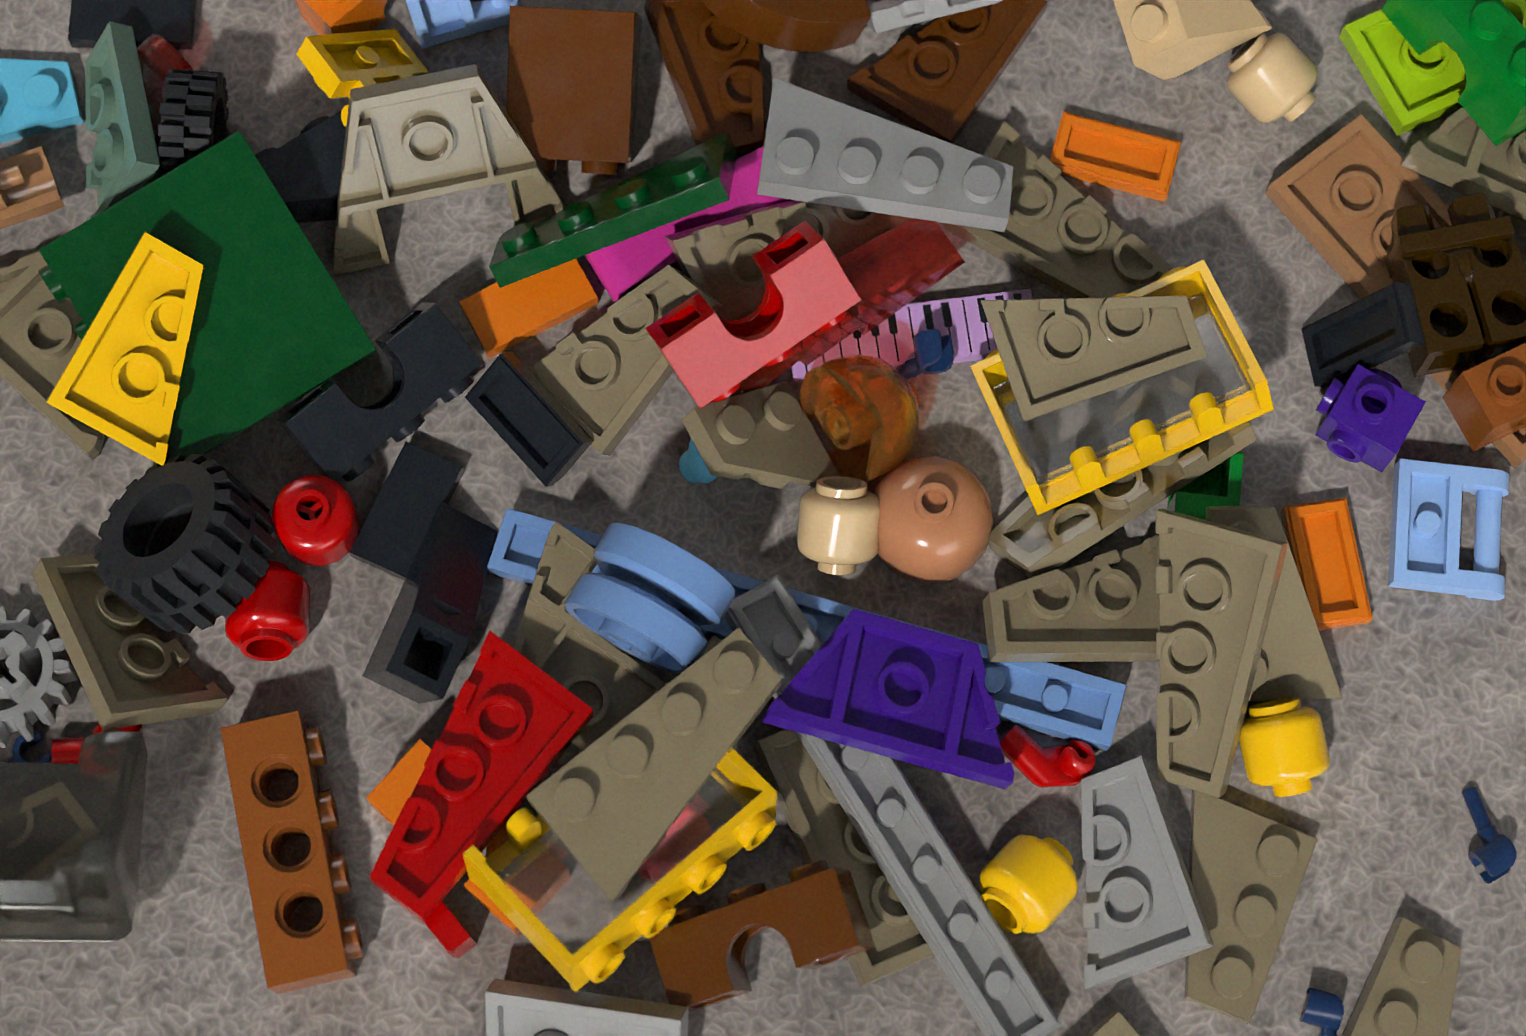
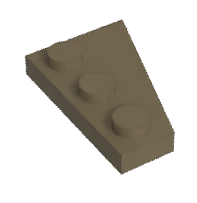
[982,535,1160,662]
[32,553,228,730]

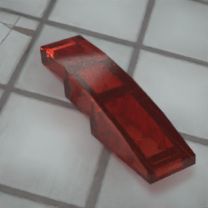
[739,218,965,393]

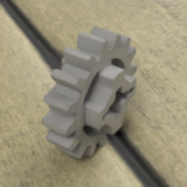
[0,606,76,748]

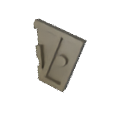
[682,381,840,489]

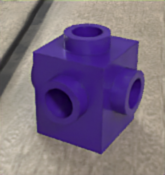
[1315,364,1426,473]

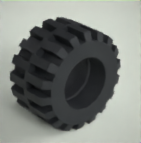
[94,454,276,634]

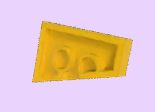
[46,232,203,466]

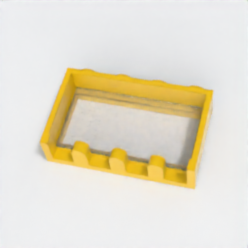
[970,259,1274,515]
[463,684,777,993]

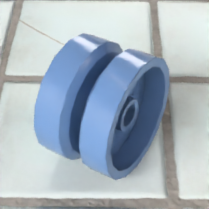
[564,522,735,675]

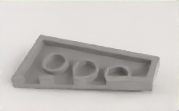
[757,78,1014,232]

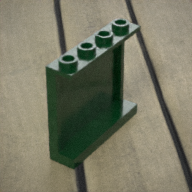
[38,131,377,465]

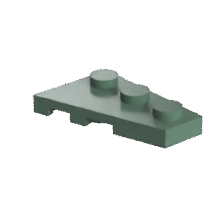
[85,21,162,221]

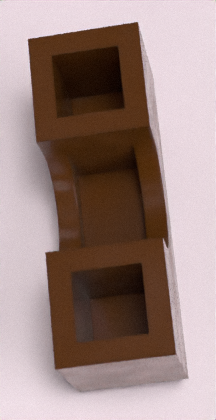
[649,860,875,1012]

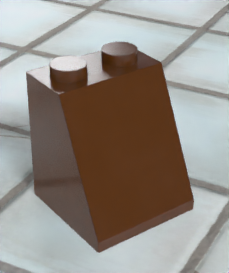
[506,6,642,175]

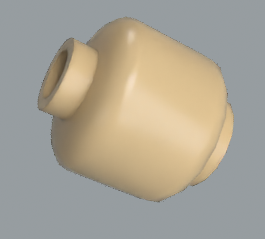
[1226,33,1318,123]
[797,476,880,575]

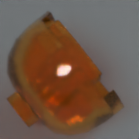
[801,354,920,482]

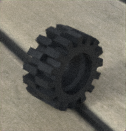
[158,69,229,175]

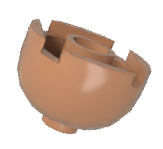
[873,455,994,585]

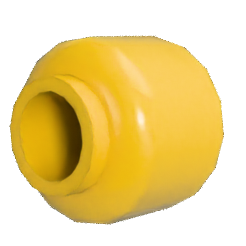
[1239,697,1330,797]
[979,834,1078,934]

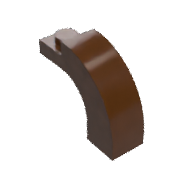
[701,0,872,52]

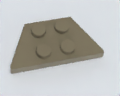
[1401,107,1526,220]
[0,251,106,460]

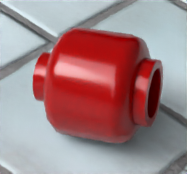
[271,475,360,566]
[225,561,310,661]

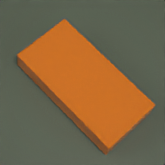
[1050,111,1181,202]
[459,259,599,359]
[1281,498,1373,630]

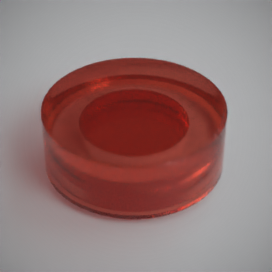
[137,34,193,83]

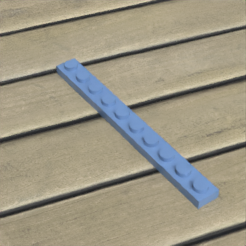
[487,508,1126,751]

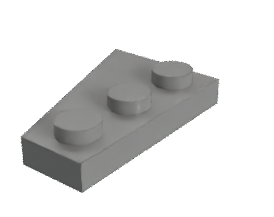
[1081,756,1214,991]
[485,979,688,1036]

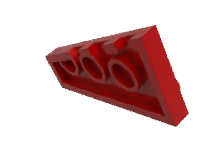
[369,631,594,923]

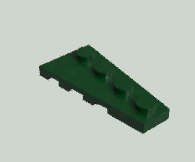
[489,132,737,288]

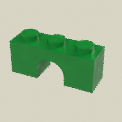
[1381,0,1526,146]

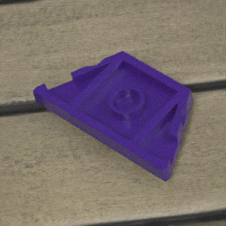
[762,609,1015,789]

